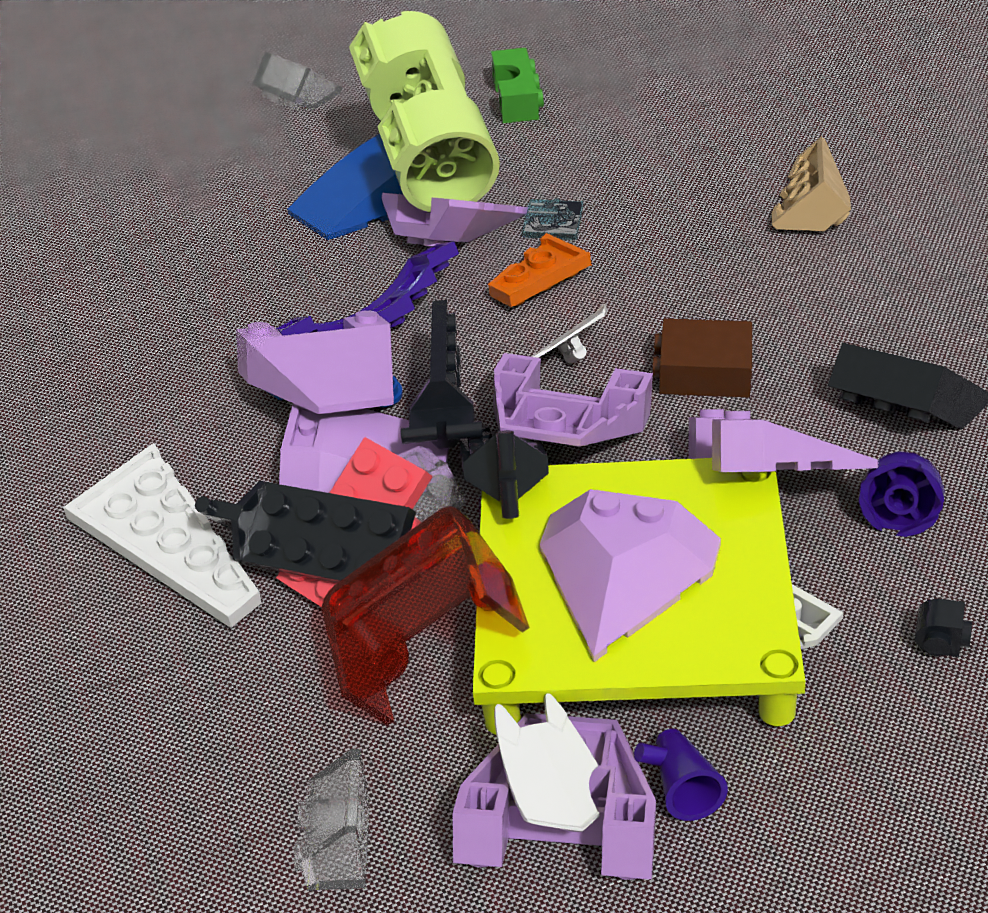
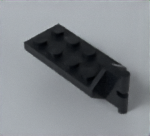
[401,300,483,449]
[459,425,549,519]
[195,481,416,594]

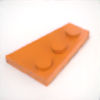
[488,233,592,307]

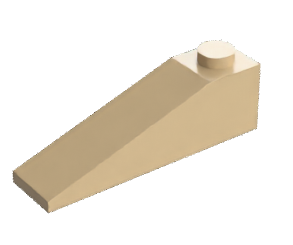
[772,136,851,231]

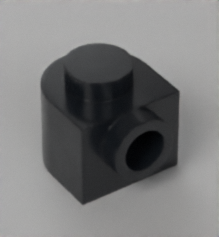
[915,599,972,658]

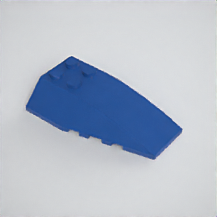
[287,133,403,240]

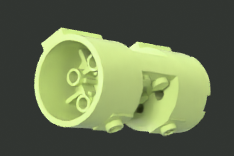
[349,11,500,212]

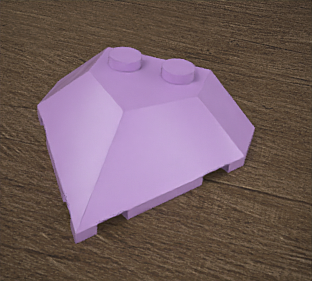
[382,193,528,246]
[540,489,721,662]

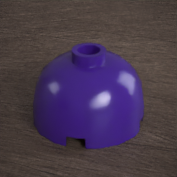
[859,451,945,537]

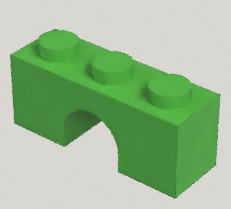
[491,48,544,123]

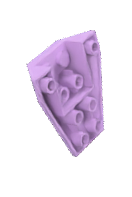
[279,403,449,494]

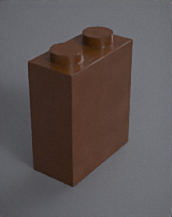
[653,318,752,398]

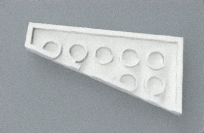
[63,443,262,628]

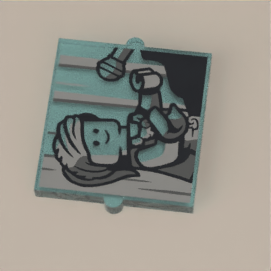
[522,198,584,240]

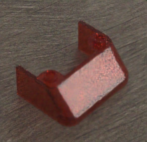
[322,506,530,726]

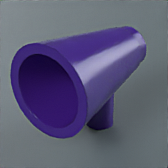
[634,729,728,821]

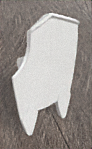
[531,304,607,364]
[494,693,600,832]

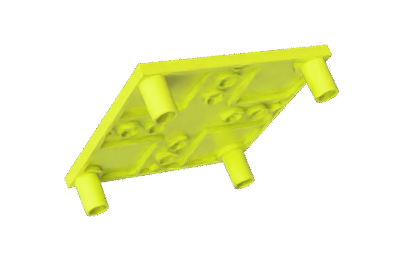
[473,458,806,735]

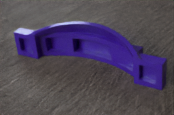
[275,241,459,336]

